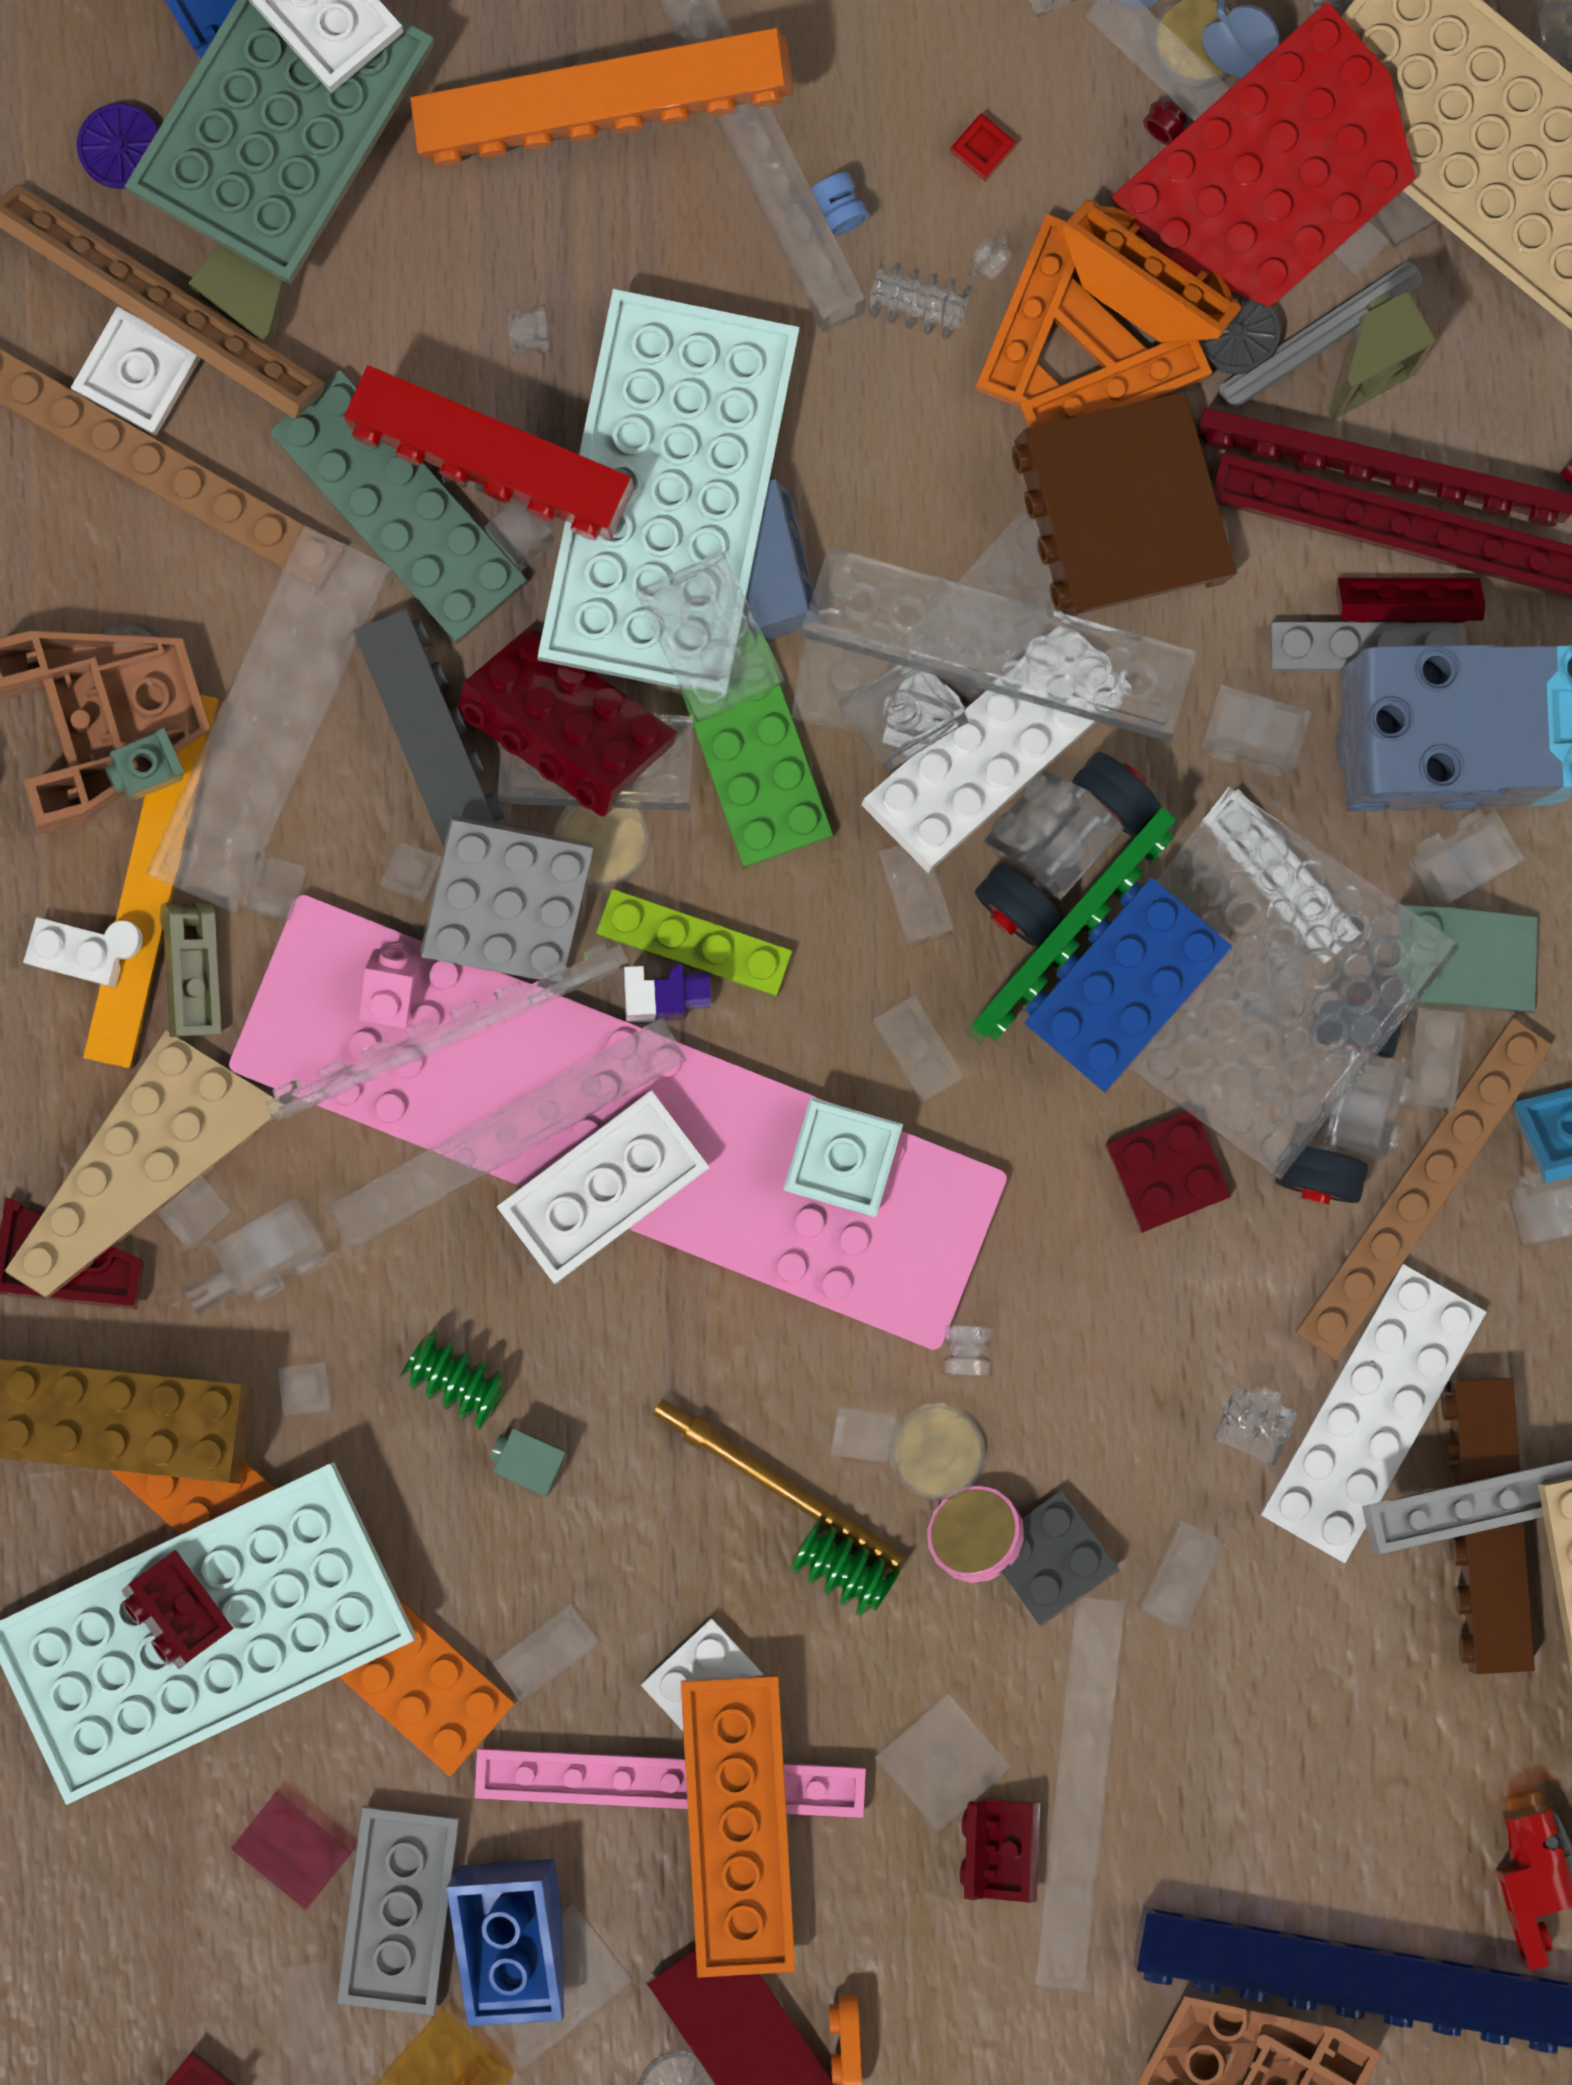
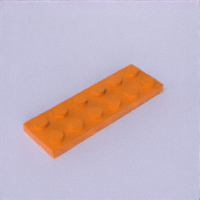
[681,1674,795,1978]

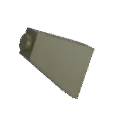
[189,245,289,348]

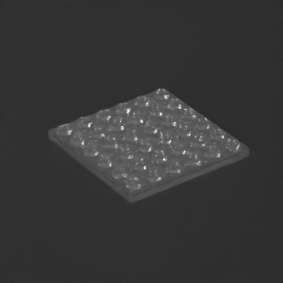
[1127,787,1459,1180]

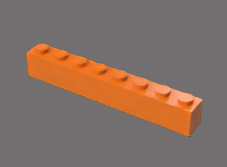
[410,28,795,166]

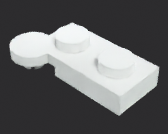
[23,917,143,988]

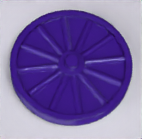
[77,103,158,189]

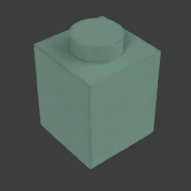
[489,1428,568,1497]

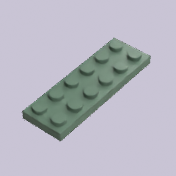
[269,370,528,645]

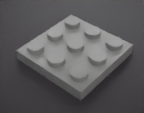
[420,815,594,984]

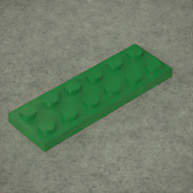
[966,807,1177,1044]

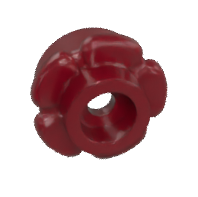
[1143,101,1187,145]

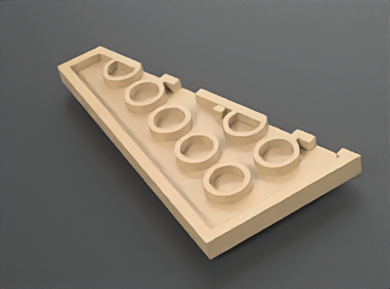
[5,1030,288,1299]

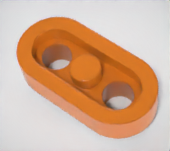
[829,1993,862,2085]

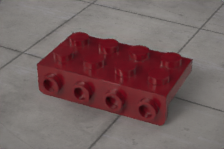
[459,626,677,817]

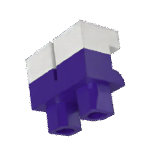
[624,964,711,1023]

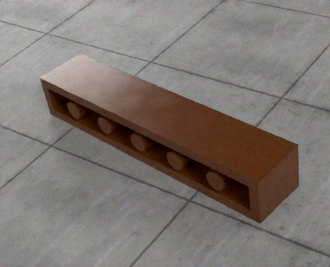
[1441,1378,1535,1674]

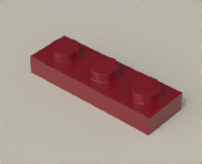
[1336,578,1485,623]

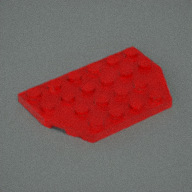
[1111,1,1416,307]

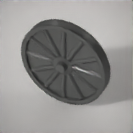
[1198,292,1281,374]

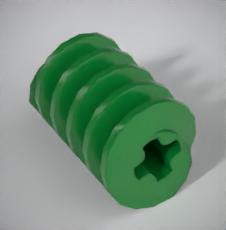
[399,1330,507,1430]
[791,1517,901,1617]

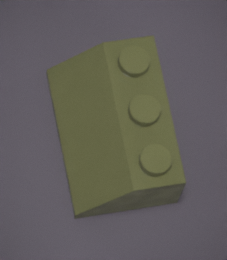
[1328,291,1436,420]

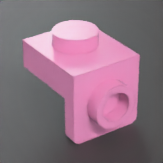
[359,947,420,1028]

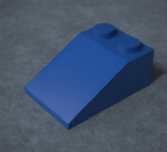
[446,1859,564,2026]

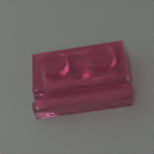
[231,1791,352,1910]

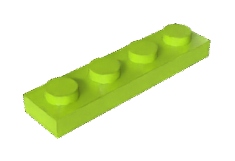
[596,889,792,997]

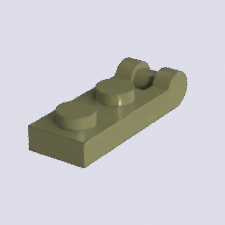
[160,902,222,1037]

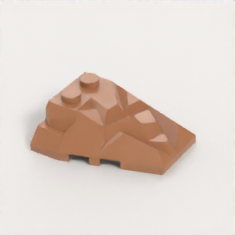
[1138,1996,1382,2085]

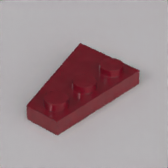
[0,1197,144,1310]

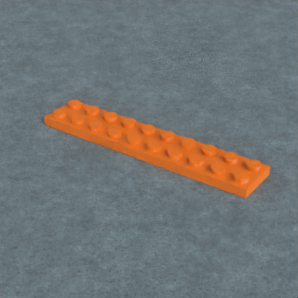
[109,1459,516,1777]

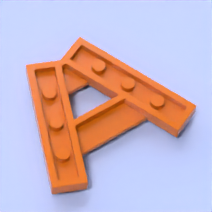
[975,214,1212,428]

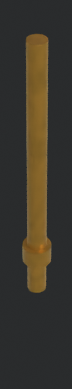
[653,1398,906,1570]

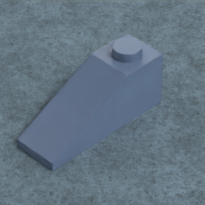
[743,479,822,640]

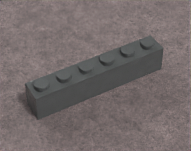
[353,609,504,848]

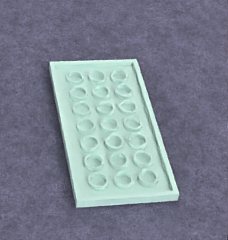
[538,289,800,698]
[0,1462,417,1805]

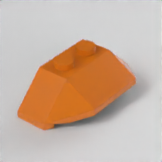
[1062,199,1242,343]

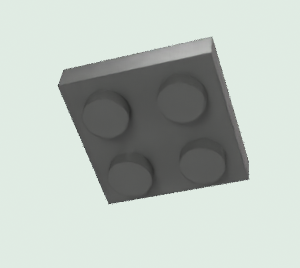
[1001,1490,1119,1627]

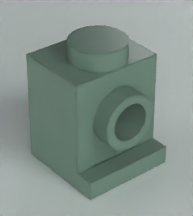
[105,728,184,803]

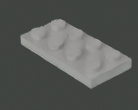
[337,1805,460,2016]

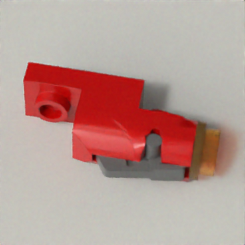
[1495,1789,1572,1971]

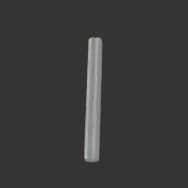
[1219,262,1423,409]

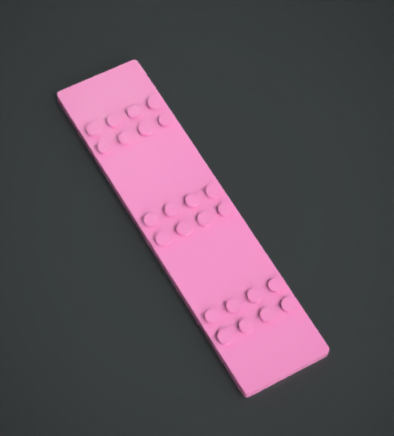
[229,895,1007,1350]

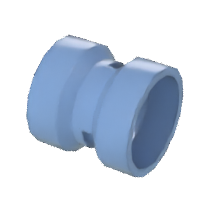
[807,172,870,237]

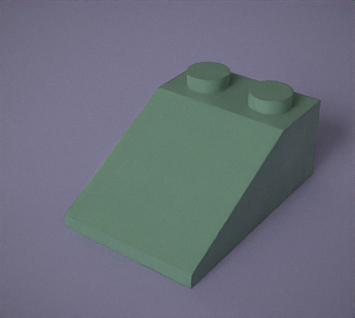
[1390,905,1538,1013]

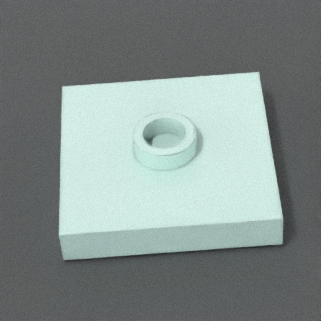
[783,1097,903,1218]

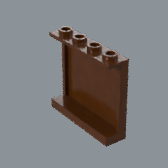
[1012,392,1237,622]

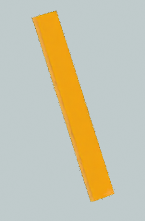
[83,694,219,1069]

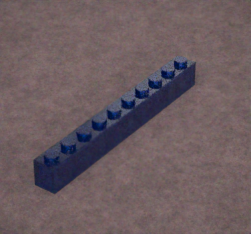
[1133,1906,1572,2054]

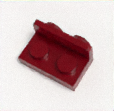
[122,1550,233,1669]

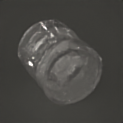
[943,1326,993,1376]

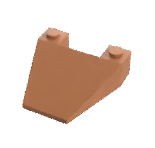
[0,631,210,836]

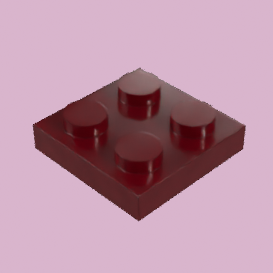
[1105,1108,1231,1233]

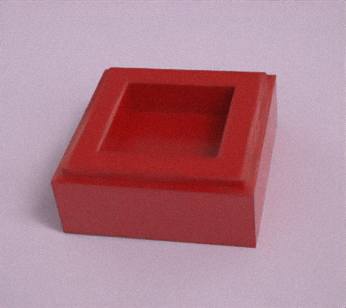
[950,113,1017,182]

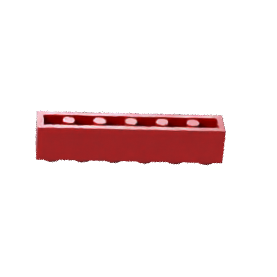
[343,365,634,541]

